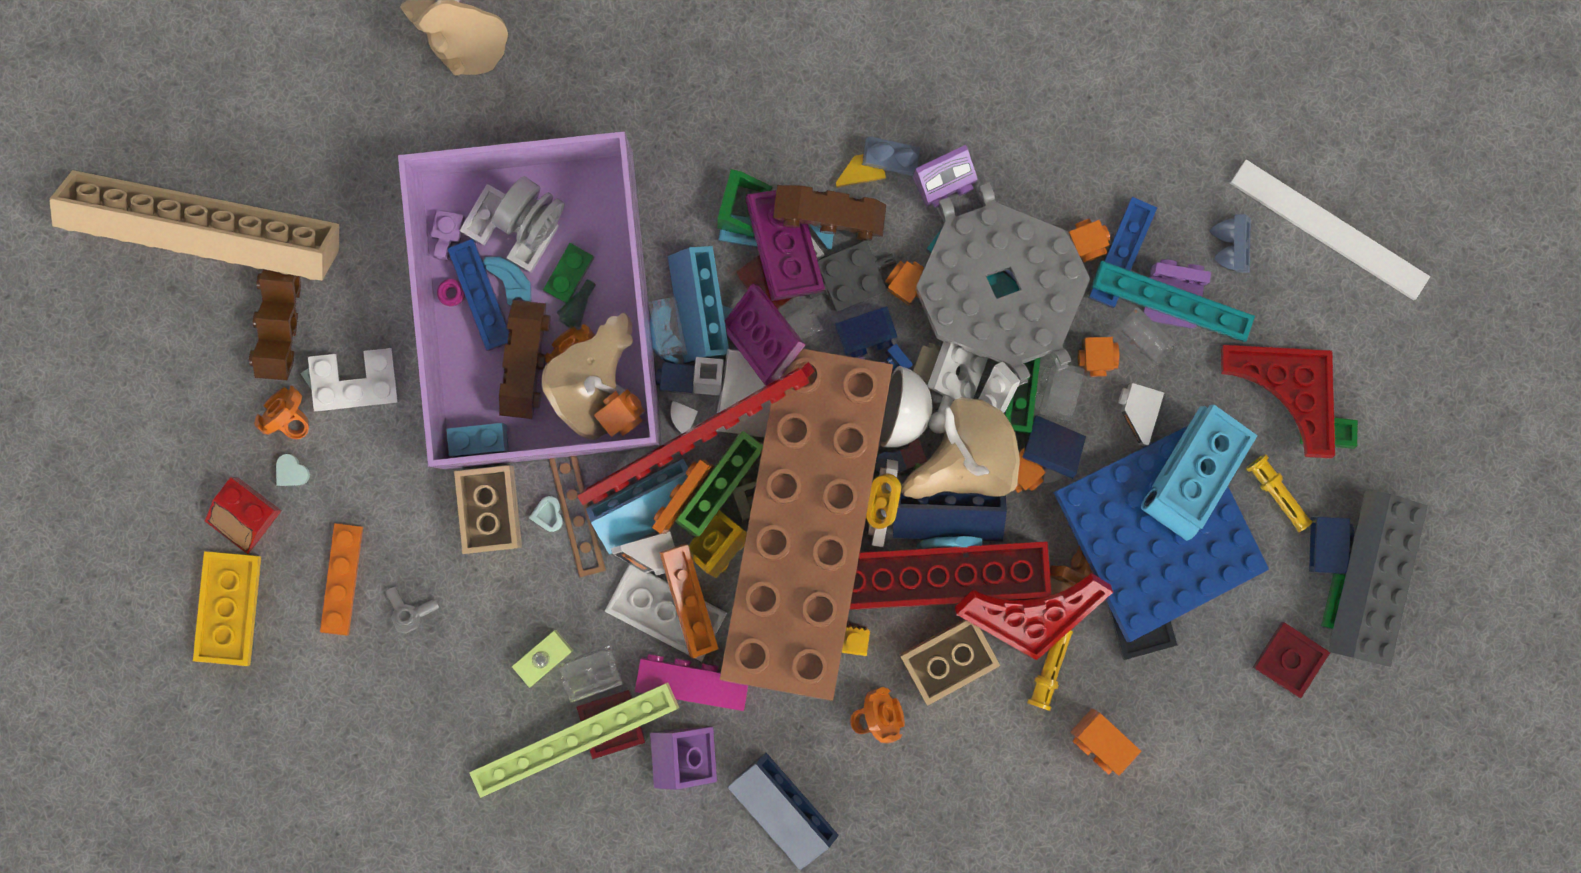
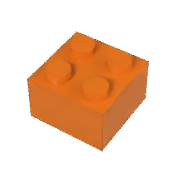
[1070,708,1141,776]

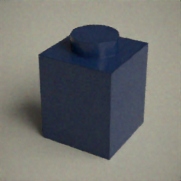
[656,363,695,395]

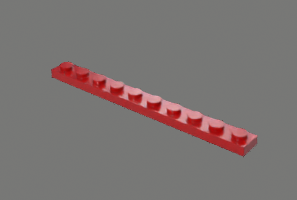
[577,361,814,505]

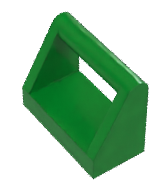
[717,169,772,238]

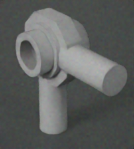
[386,587,439,634]

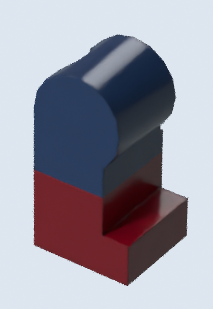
[875,438,927,473]

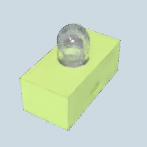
[512,630,574,688]

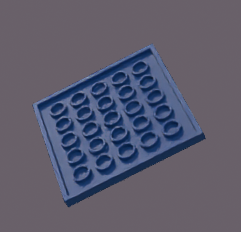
[1053,426,1269,642]

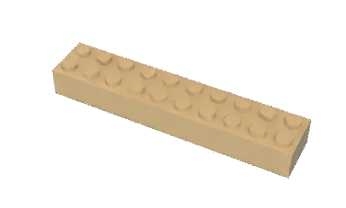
[50,170,339,281]

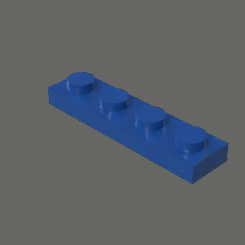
[1088,197,1157,308]
[447,239,509,351]

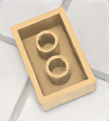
[454,465,522,554]
[899,619,1000,706]

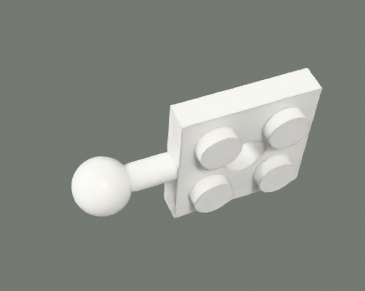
[927,341,988,434]

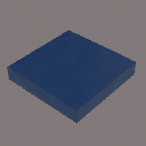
[1022,415,1086,479]

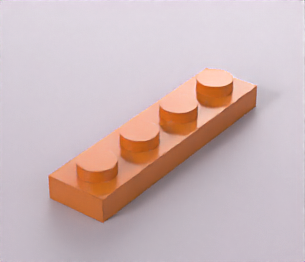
[320,523,363,636]
[659,544,718,658]

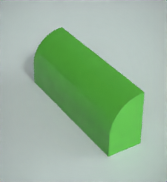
[675,431,763,537]

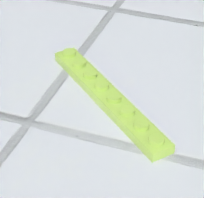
[469,683,679,798]

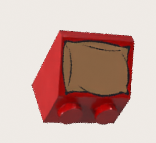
[205,477,282,554]

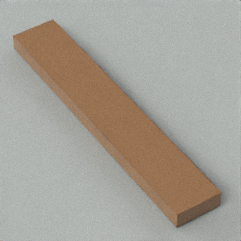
[549,456,606,578]

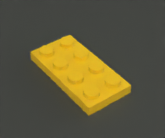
[193,551,261,666]

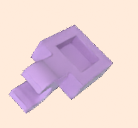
[431,210,465,261]

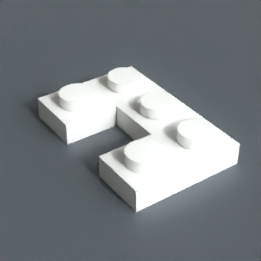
[459,184,559,273]
[308,348,398,412]

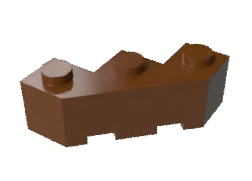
[773,185,886,241]
[249,269,301,381]
[499,300,551,419]

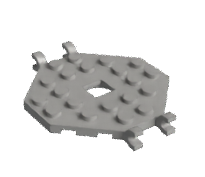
[916,183,1090,386]

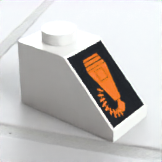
[1119,383,1164,446]
[611,532,675,576]

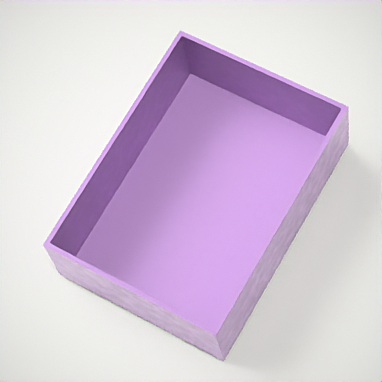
[398,132,663,469]

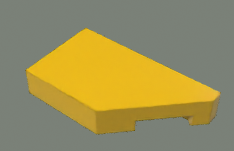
[836,154,886,188]

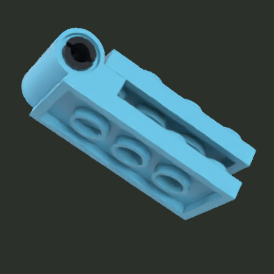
[1141,405,1258,541]

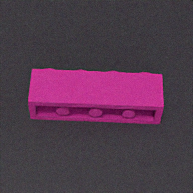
[635,654,748,711]

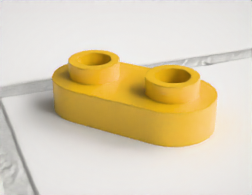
[866,473,901,529]

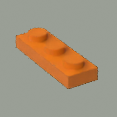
[652,459,714,534]

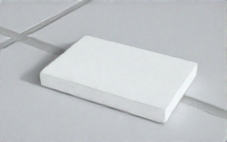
[716,349,771,437]

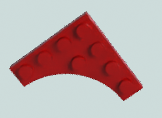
[1221,345,1335,458]
[955,573,1113,660]

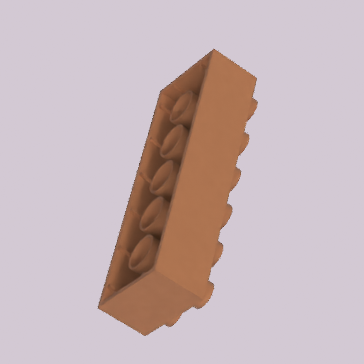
[720,349,893,701]

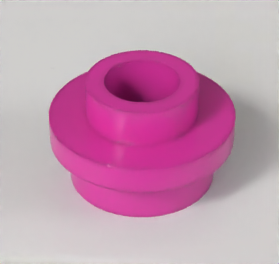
[437,279,465,307]

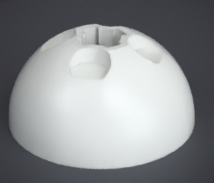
[880,366,932,447]

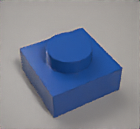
[886,344,913,370]

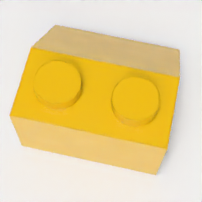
[688,510,747,578]

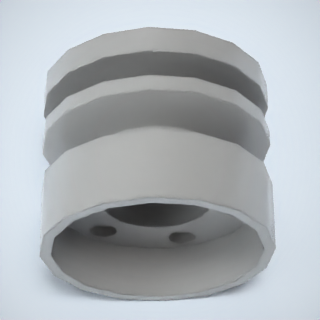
[492,176,565,251]

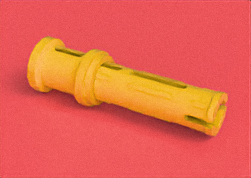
[1246,454,1312,532]
[1027,630,1073,711]

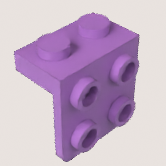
[1143,259,1211,329]

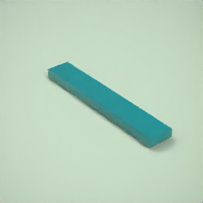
[1091,261,1255,342]

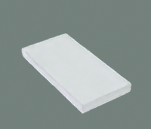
[605,564,727,662]

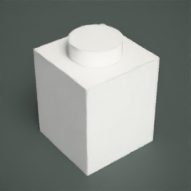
[693,357,724,396]

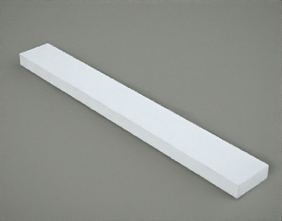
[1230,160,1430,300]

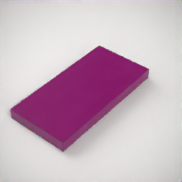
[745,190,825,301]
[725,284,805,385]

